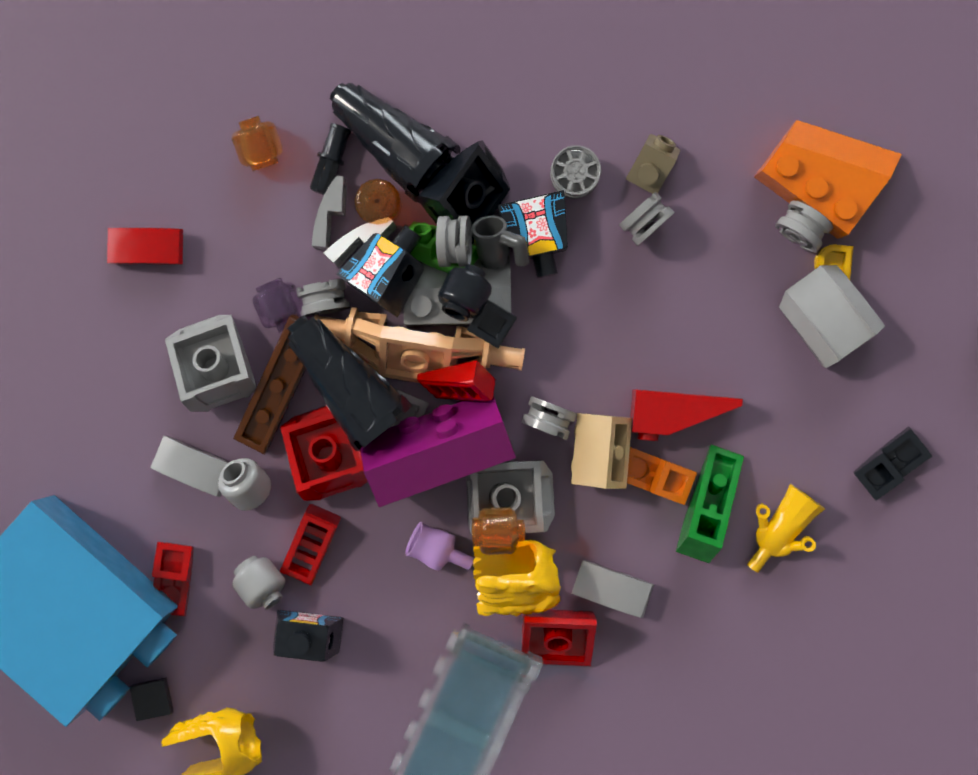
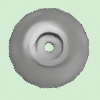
[218,458,271,511]
[232,556,286,610]

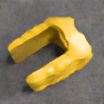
[473,540,561,617]
[161,707,262,775]

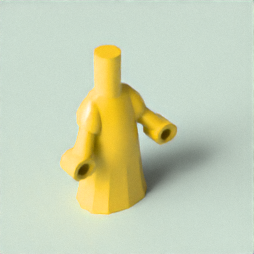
[747,484,825,573]

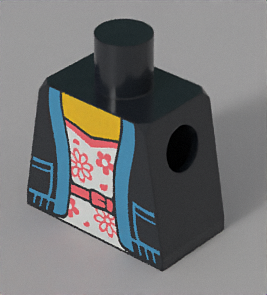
[497,190,568,278]
[336,226,424,317]
[273,610,344,662]

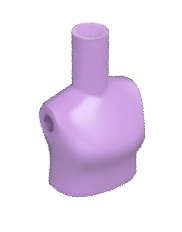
[405,522,474,571]

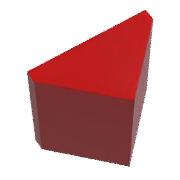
[521,609,597,666]

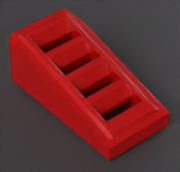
[417,360,496,401]
[280,504,341,586]

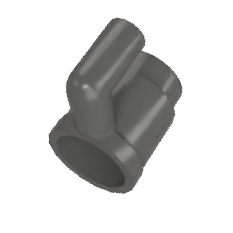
[472,215,530,269]

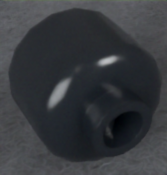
[438,264,492,322]

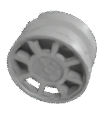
[550,145,601,199]
[619,192,675,246]
[775,200,833,253]
[436,216,472,267]
[296,279,350,317]
[521,396,577,440]

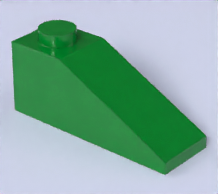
[676,444,744,563]

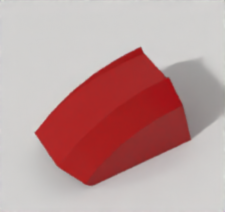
[280,406,368,501]

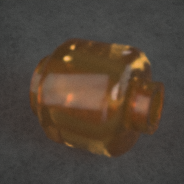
[231,116,283,171]
[354,178,402,225]
[472,507,525,555]

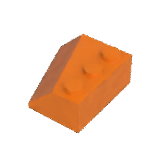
[754,120,902,239]

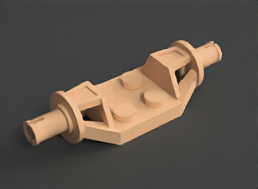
[314,307,525,383]

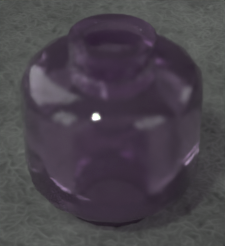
[252,278,303,333]

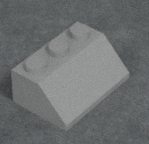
[404,254,511,327]

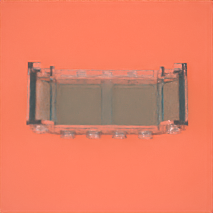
[389,622,543,775]

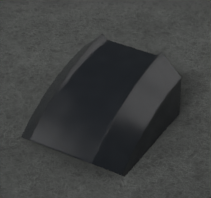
[416,140,510,244]

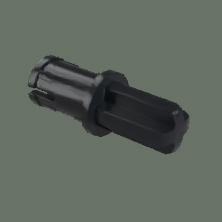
[310,123,352,195]

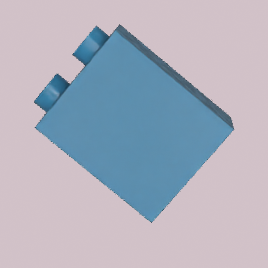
[0,495,178,727]

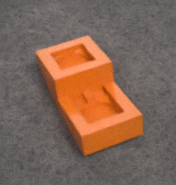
[627,447,697,505]

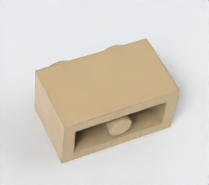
[571,413,632,489]

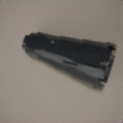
[330,83,461,202]
[287,315,412,451]

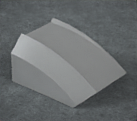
[779,265,885,368]
[165,315,257,412]
[466,460,555,537]

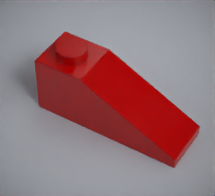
[630,389,743,441]

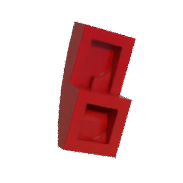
[107,228,183,265]
[152,542,194,616]

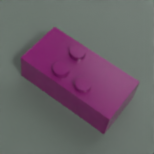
[361,396,516,508]

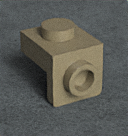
[626,134,681,194]

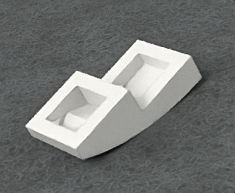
[324,216,397,268]

